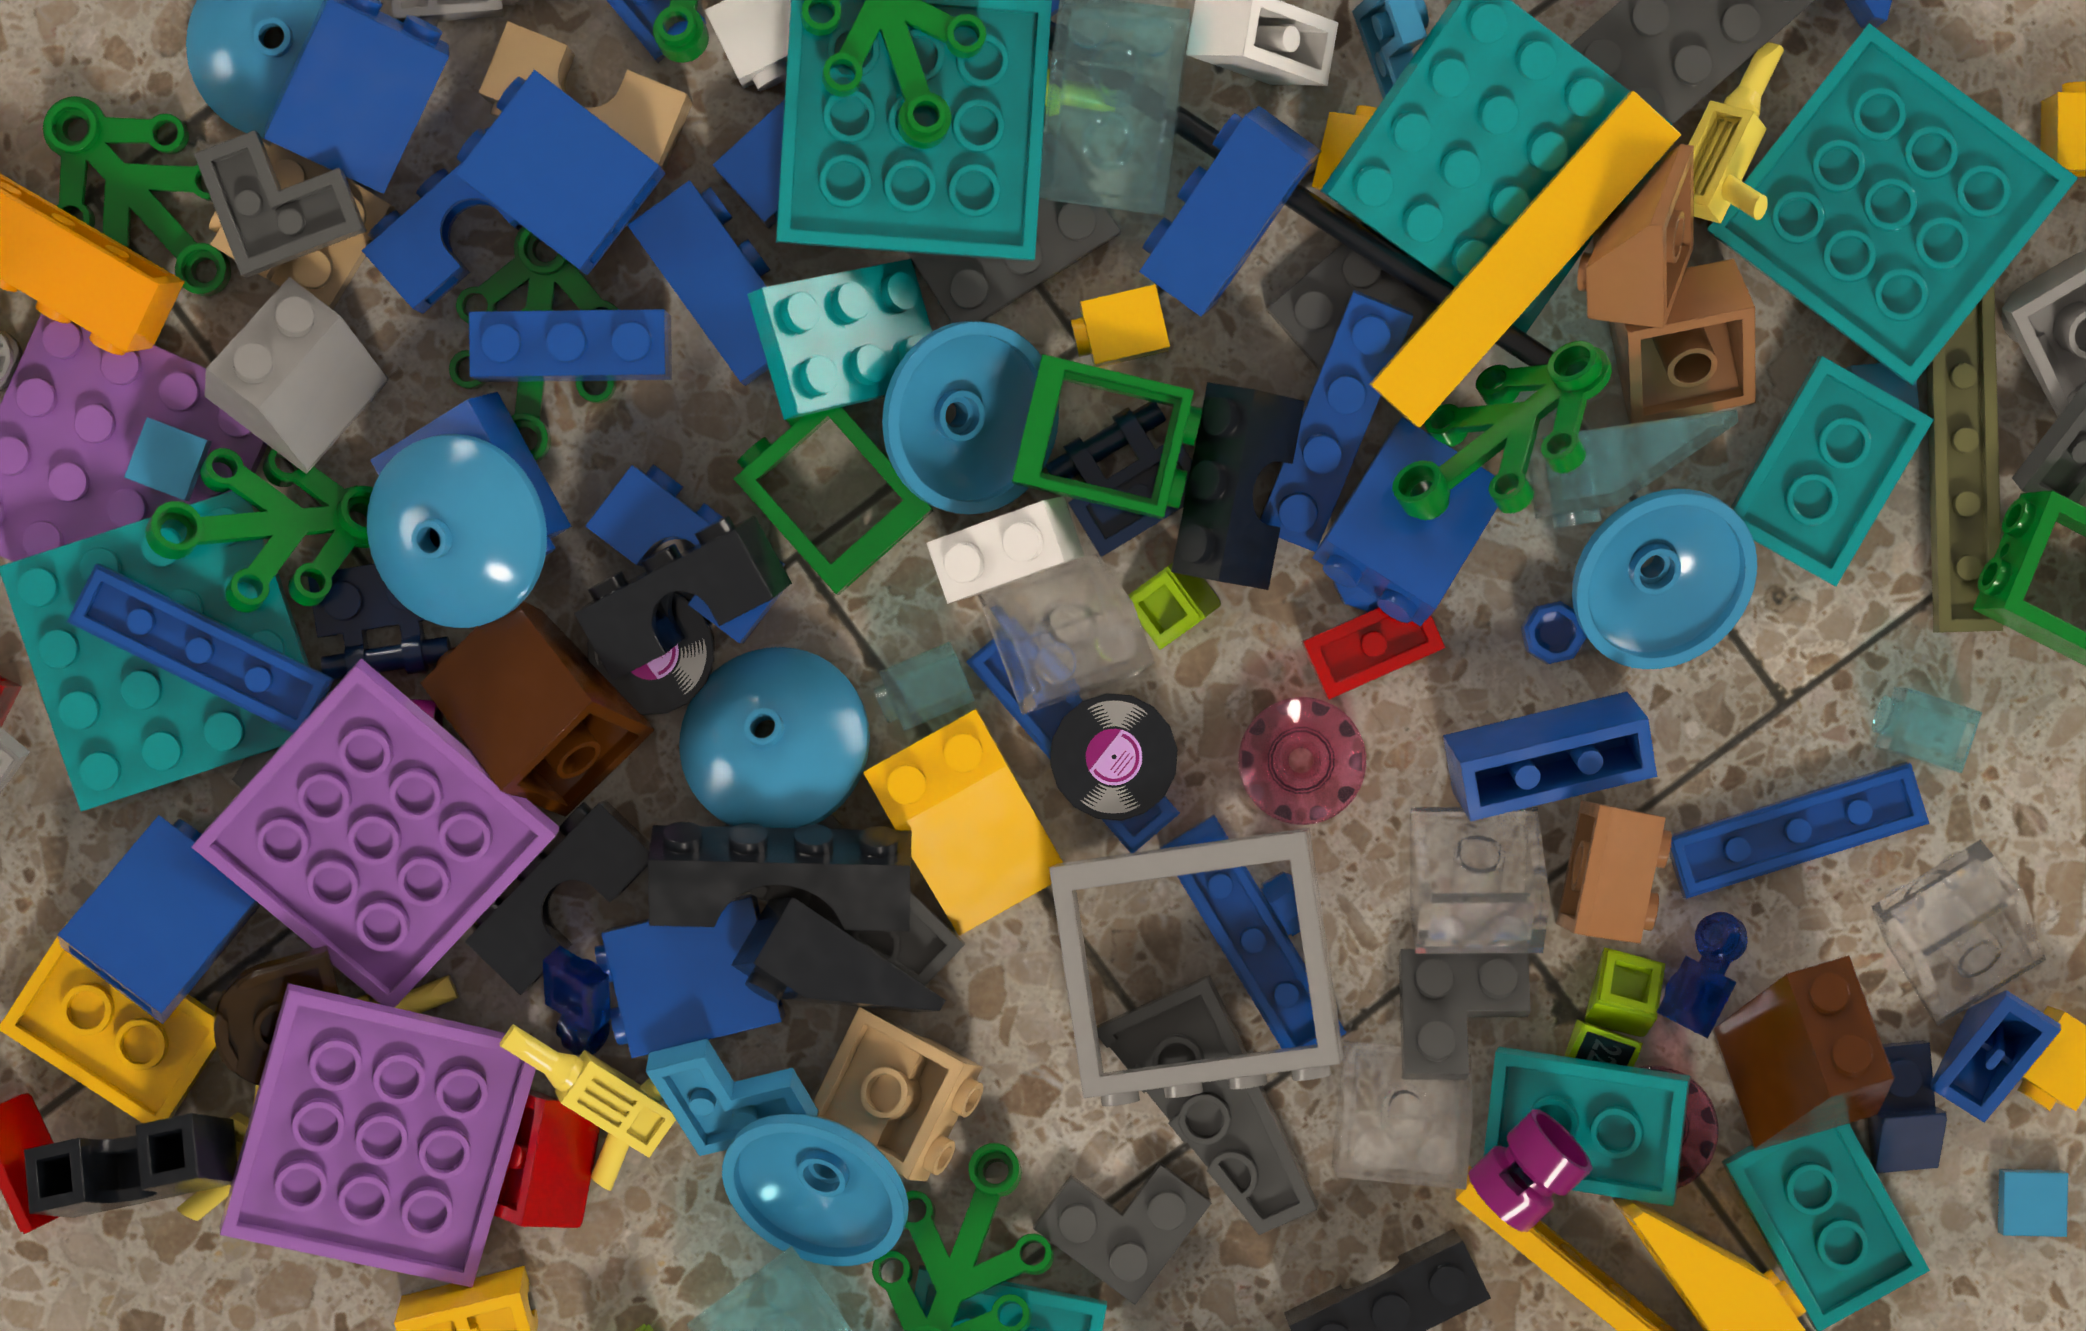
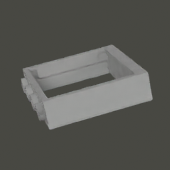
[1049,828,1344,1106]

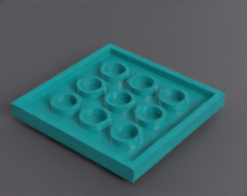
[776,0,1052,261]
[1320,0,1673,333]
[1707,23,2078,386]
[0,491,310,812]

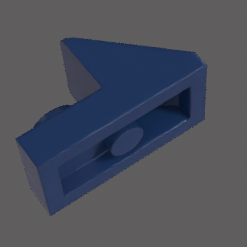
[1867,1040,1947,1173]

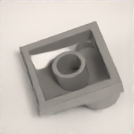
[2002,251,2086,417]

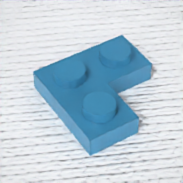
[1352,0,1429,99]
[646,1038,818,1156]

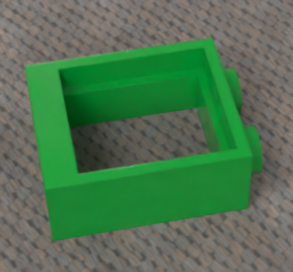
[1012,354,1203,519]
[733,407,933,595]
[1973,490,2086,666]

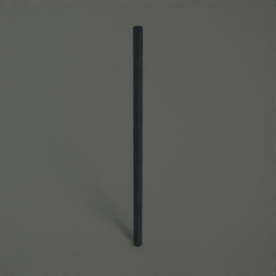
[1049,21,1554,366]

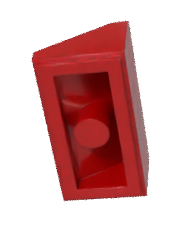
[0,1093,59,1234]

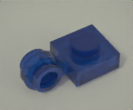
[1657,912,1748,1039]
[543,946,611,1055]

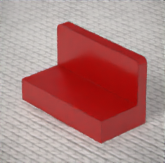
[494,1089,600,1228]

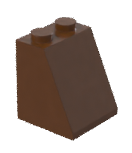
[420,601,655,817]
[1713,956,1895,1151]

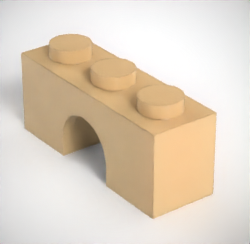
[479,21,693,172]

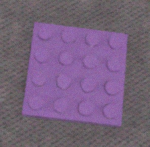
[0,313,268,562]
[192,658,560,1008]
[219,983,536,1288]

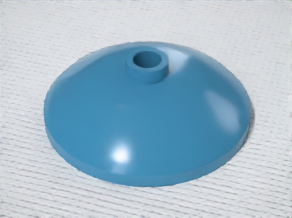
[186,0,323,139]
[882,321,1059,515]
[367,434,547,628]
[1572,489,1757,669]
[679,647,870,828]
[722,1114,909,1266]

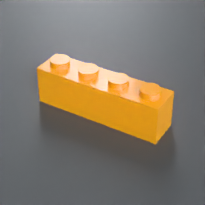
[0,173,185,355]

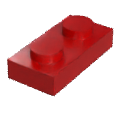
[1301,607,1446,700]

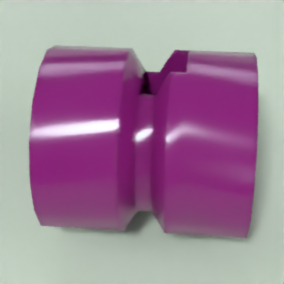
[1468,1109,1592,1232]

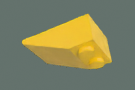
[863,708,1064,936]
[1613,1198,1806,1331]

